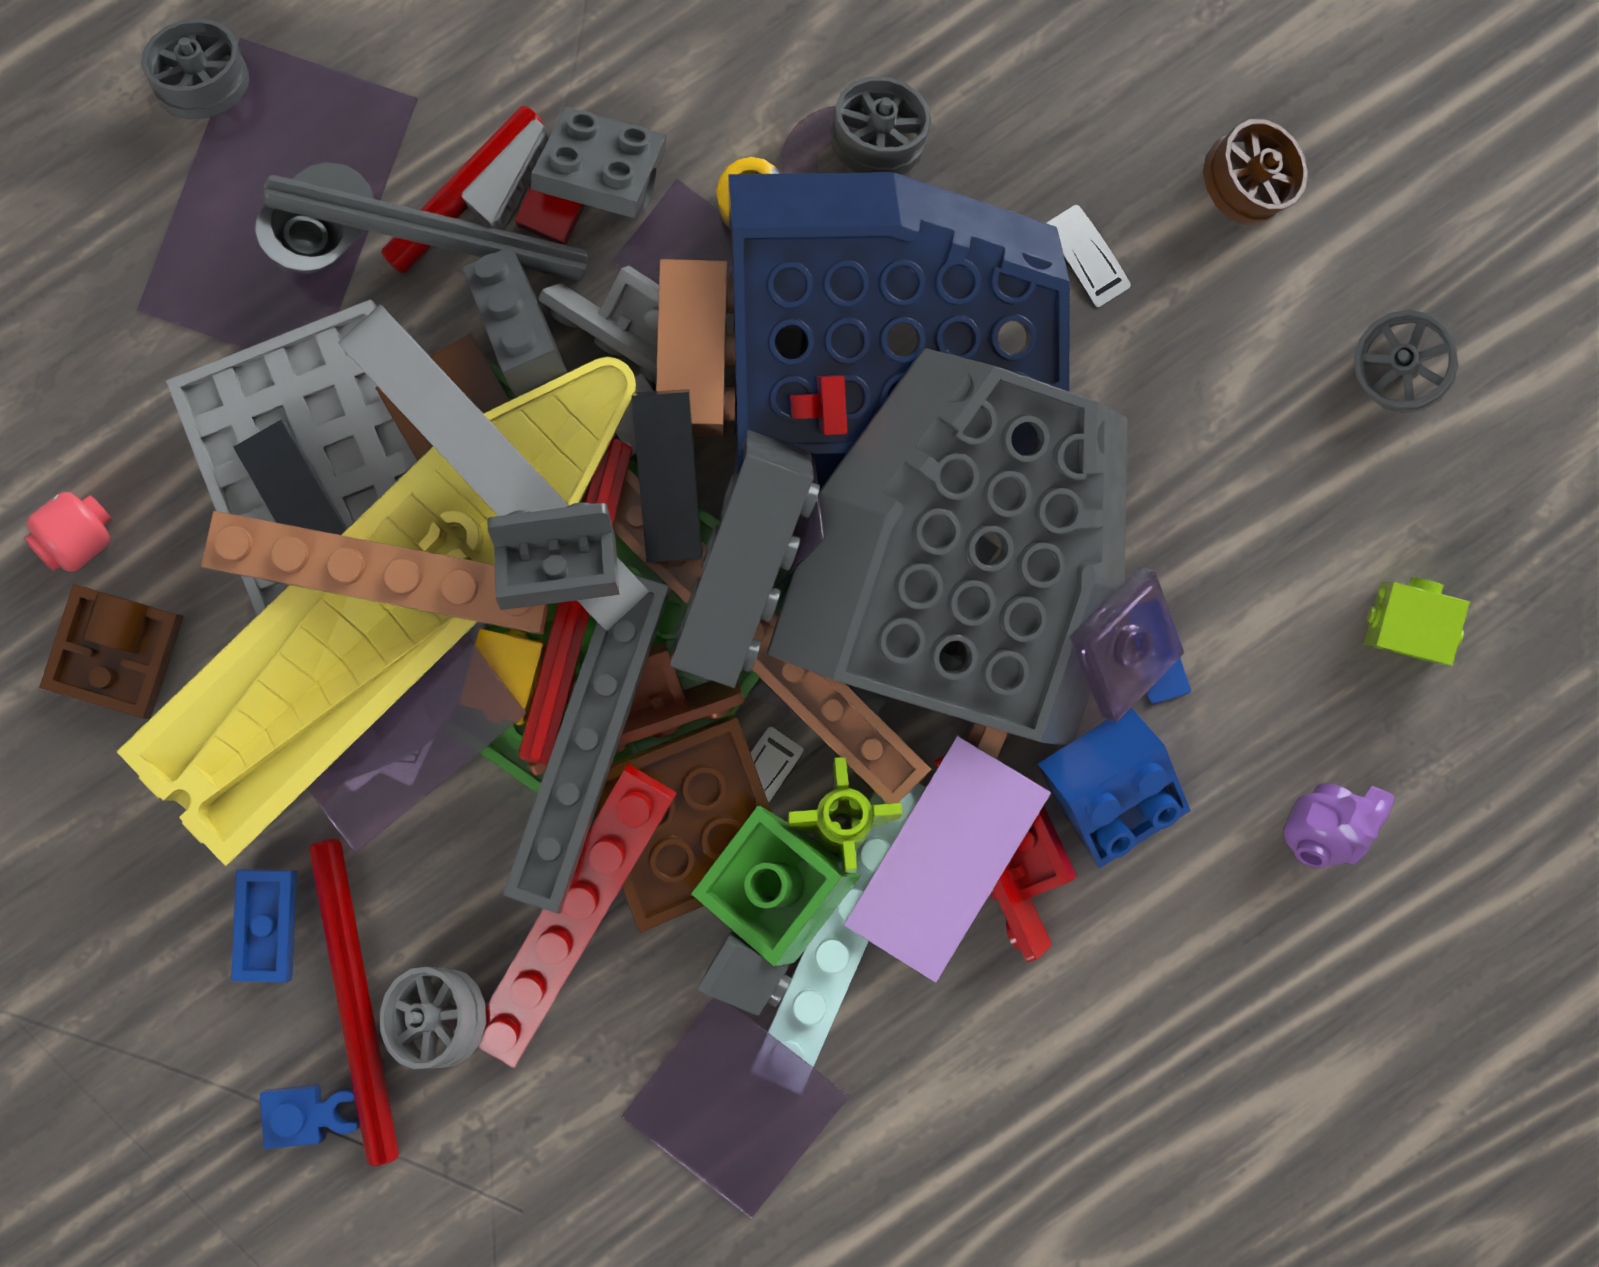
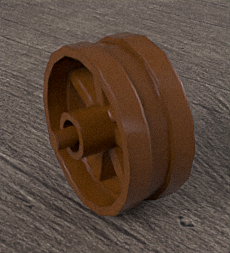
[1203,119,1308,225]

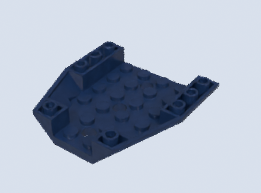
[728,172,1070,491]

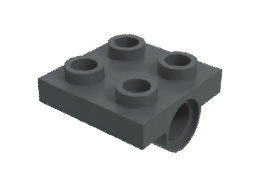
[531,106,667,218]

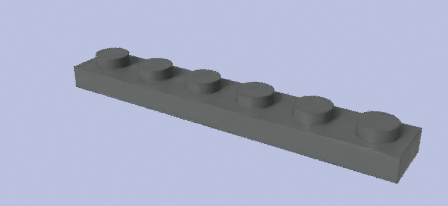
[502,576,671,914]

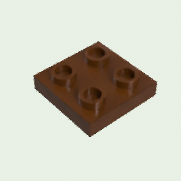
[39,584,184,719]

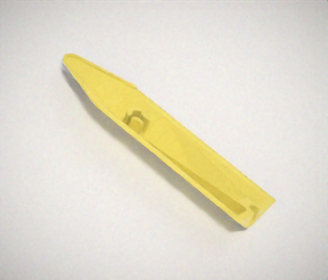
[116,357,637,866]

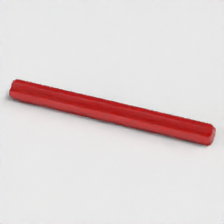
[518,439,633,765]
[309,838,399,1166]

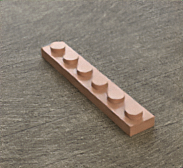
[201,511,549,635]

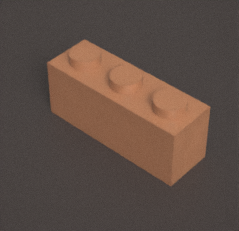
[656,259,735,438]

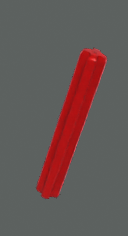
[381,105,544,273]

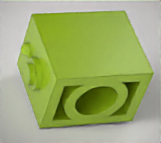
[1363,577,1470,666]

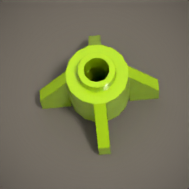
[788,757,903,873]

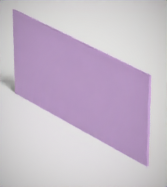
[844,736,1051,982]

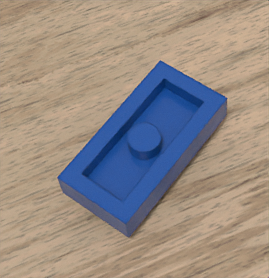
[231,869,297,983]

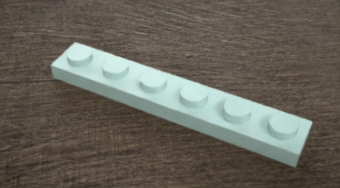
[751,783,926,1094]

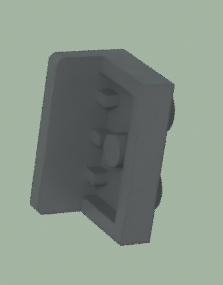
[487,503,620,610]

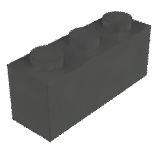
[462,246,568,398]

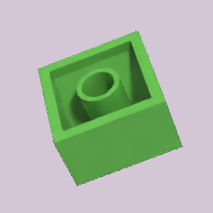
[691,806,861,966]

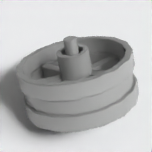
[380,967,486,1069]

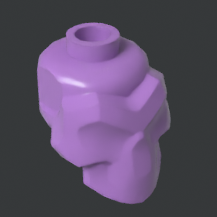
[1283,783,1395,868]

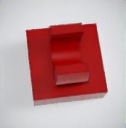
[790,375,847,435]

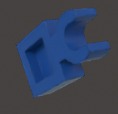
[260,1084,360,1149]

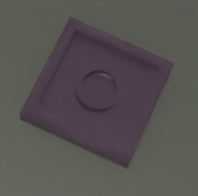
[1070,567,1184,722]

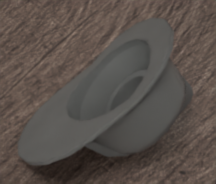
[255,162,374,274]

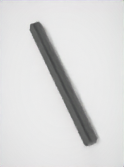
[263,175,588,280]

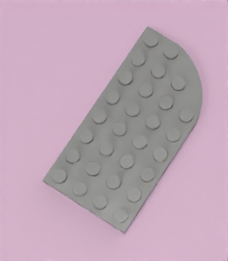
[166,299,489,789]

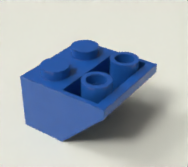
[1038,706,1191,868]

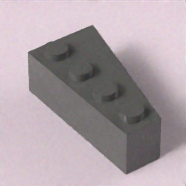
[670,430,820,688]

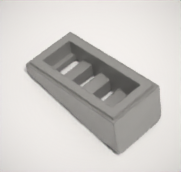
[462,119,549,230]

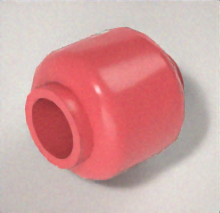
[24,492,112,572]

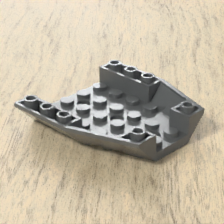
[767,348,1128,746]

